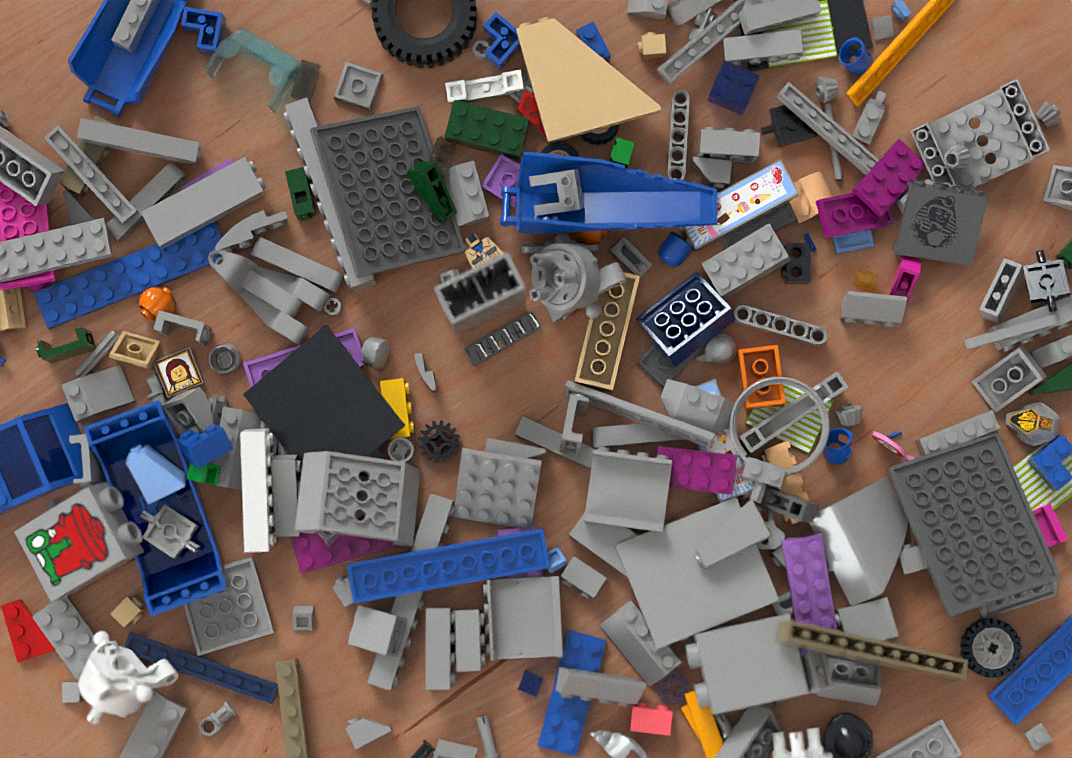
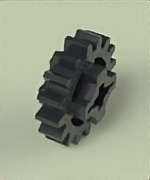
[418,420,460,463]

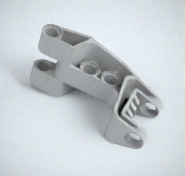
[209,250,330,345]

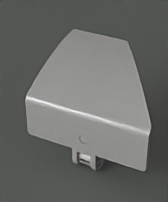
[810,476,909,606]

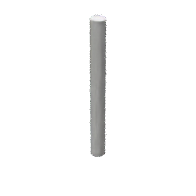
[824,103,843,180]

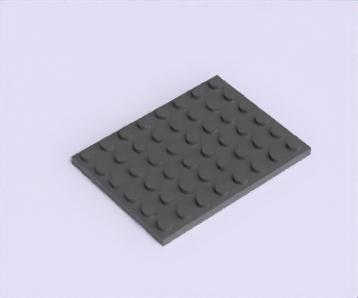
[310,106,466,278]
[887,431,1061,618]

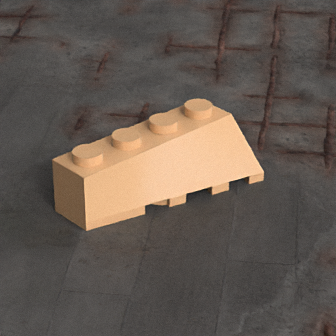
[761,440,809,524]

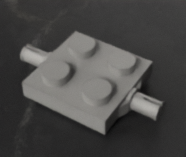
[140,504,200,559]

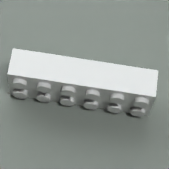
[240,429,277,552]

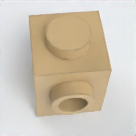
[638,32,666,60]
[110,596,144,628]

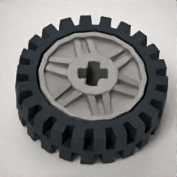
[960,618,1022,678]

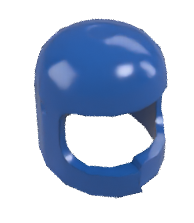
[839,37,873,75]
[658,231,693,267]
[823,428,853,465]

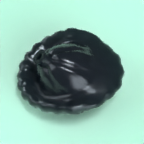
[823,712,873,758]

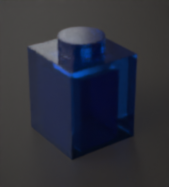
[518,670,544,697]

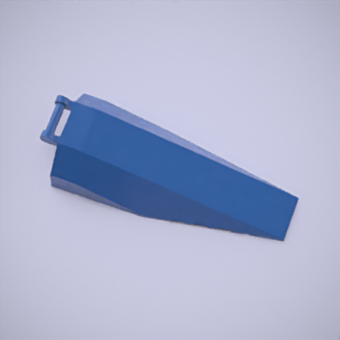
[68,0,187,118]
[500,151,717,234]

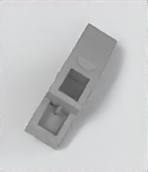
[215,210,288,253]

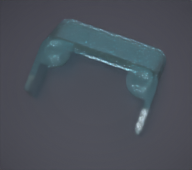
[205,29,302,114]

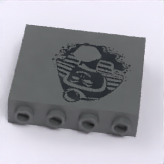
[892,179,988,266]

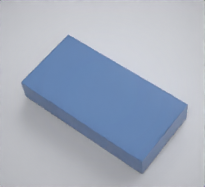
[832,230,875,254]

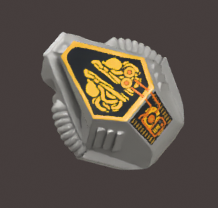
[1005,402,1060,447]

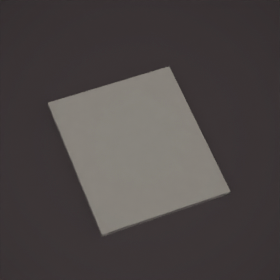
[615,497,779,649]

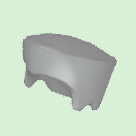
[361,337,390,370]
[208,343,241,374]

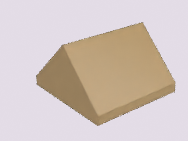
[109,331,160,370]

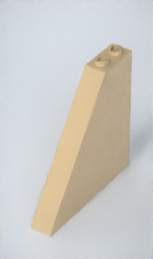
[516,17,661,144]

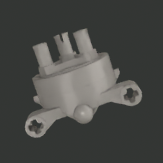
[530,233,626,323]

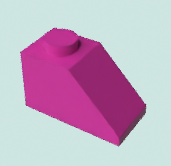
[889,255,921,303]

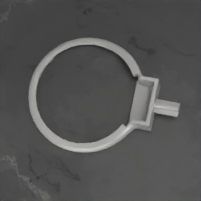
[729,377,830,504]

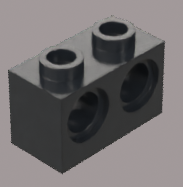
[781,243,811,284]

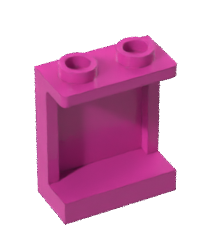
[1032,504,1068,548]

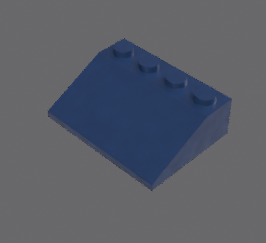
[636,272,736,367]

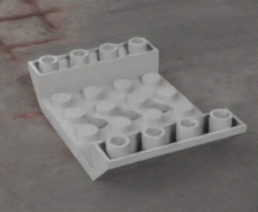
[910,78,1051,191]
[295,451,420,547]

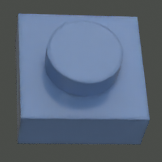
[891,0,911,23]
[547,547,568,573]

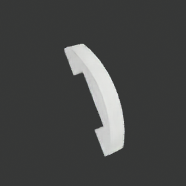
[445,70,524,103]

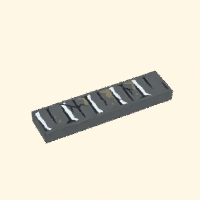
[464,311,542,367]

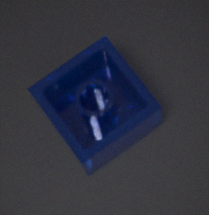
[707,60,760,115]

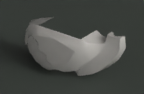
[590,731,650,758]

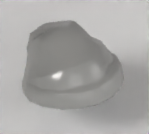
[696,333,737,364]

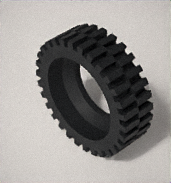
[371,0,477,68]

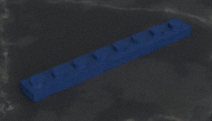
[124,632,278,704]

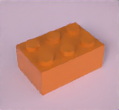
[737,345,786,410]

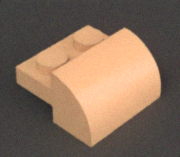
[789,172,833,223]

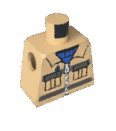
[465,233,504,269]

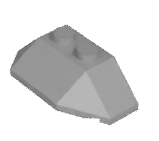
[660,379,741,434]

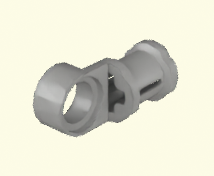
[146,373,166,405]
[200,701,237,736]

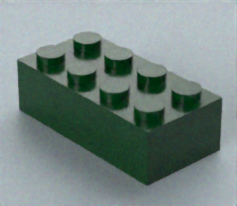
[444,99,530,161]

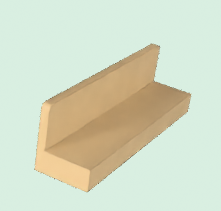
[0,287,26,332]

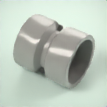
[388,437,415,463]

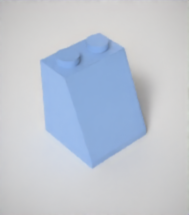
[126,444,187,504]

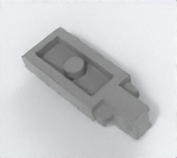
[851,91,886,145]

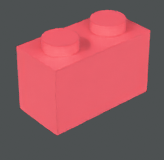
[629,702,673,736]

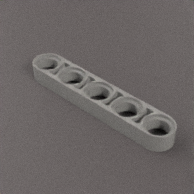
[964,314,1059,350]

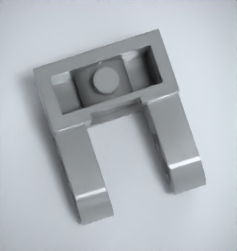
[529,169,584,216]

